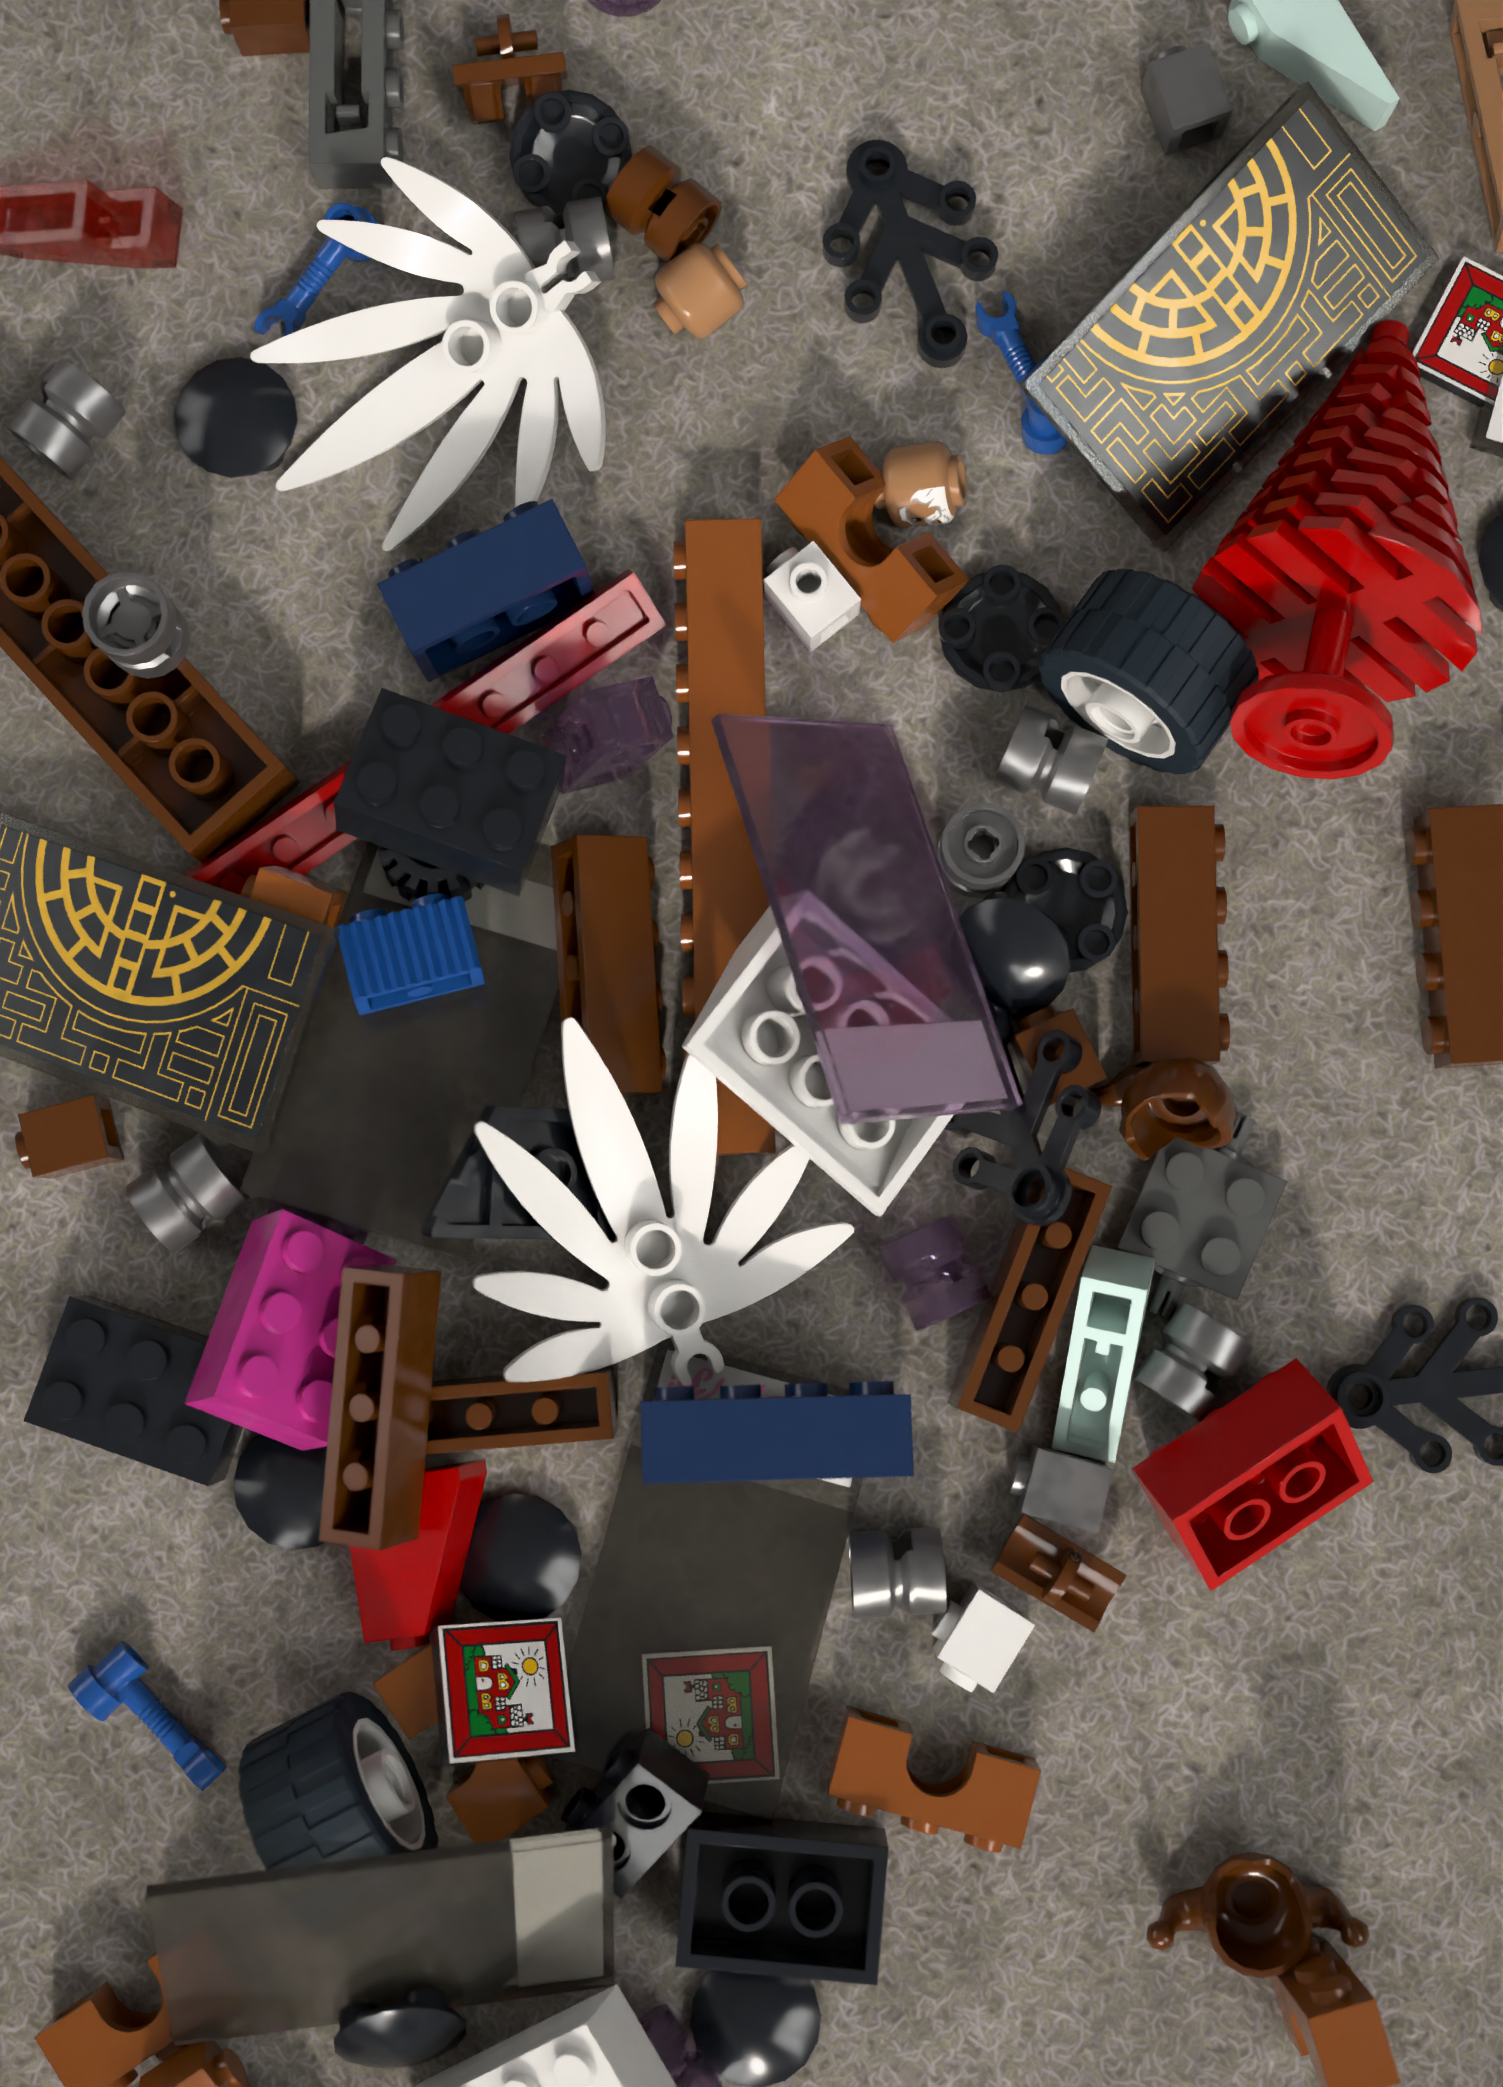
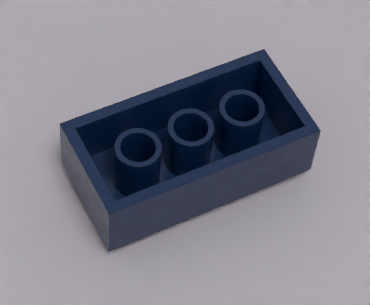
[641,1381,914,1484]

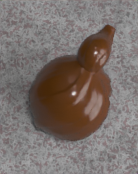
[1091,1057,1237,1161]

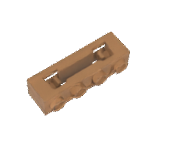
[1449,0,1503,253]

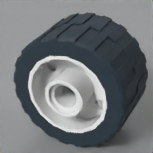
[1038,569,1259,774]
[238,1691,438,1930]

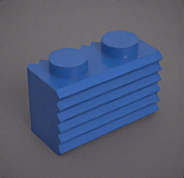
[336,893,485,1016]

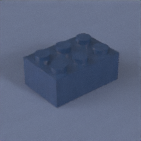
[377,499,594,683]

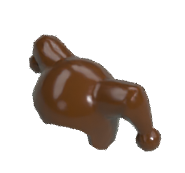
[1146,1851,1370,1978]

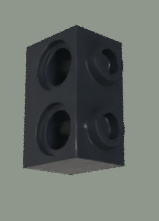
[561,1728,710,1899]

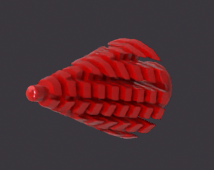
[1191,319,1483,780]

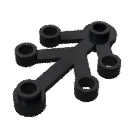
[822,140,998,368]
[944,998,1102,1226]
[1326,1297,1503,1473]

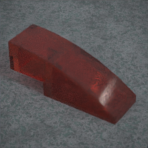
[0,179,183,269]

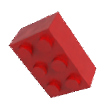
[1132,1358,1374,1591]

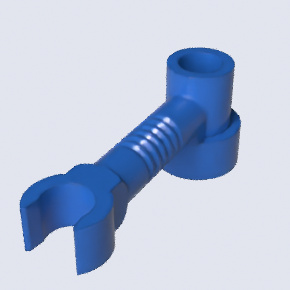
[254,203,381,338]
[976,291,1071,455]
[68,1641,227,1791]

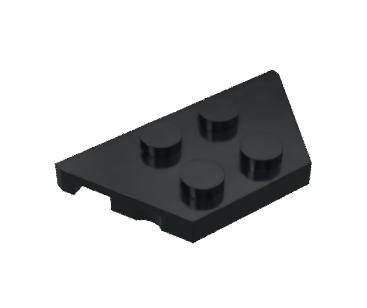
[422,1105,616,1241]

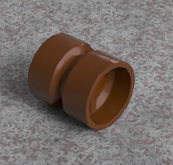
[604,145,722,263]

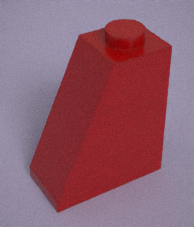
[349,1459,487,1651]

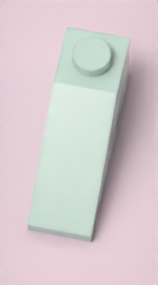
[1228,0,1400,131]
[1051,1245,1156,1463]

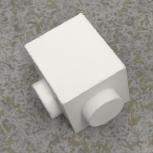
[764,541,861,652]
[931,1581,1035,1694]

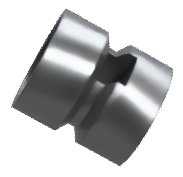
[515,196,615,290]
[6,358,127,481]
[82,571,191,679]
[993,705,1108,815]
[935,802,1025,898]
[125,1133,250,1253]
[1133,1302,1253,1423]
[848,1527,947,1619]

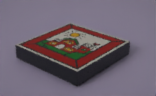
[1412,256,1503,413]
[430,1618,575,1766]

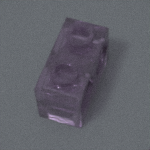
[541,676,674,795]

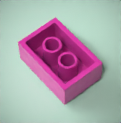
[184,1209,397,1451]

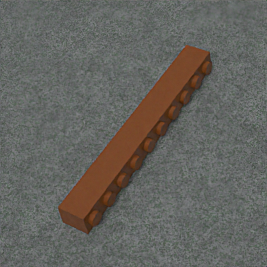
[673,518,776,1156]

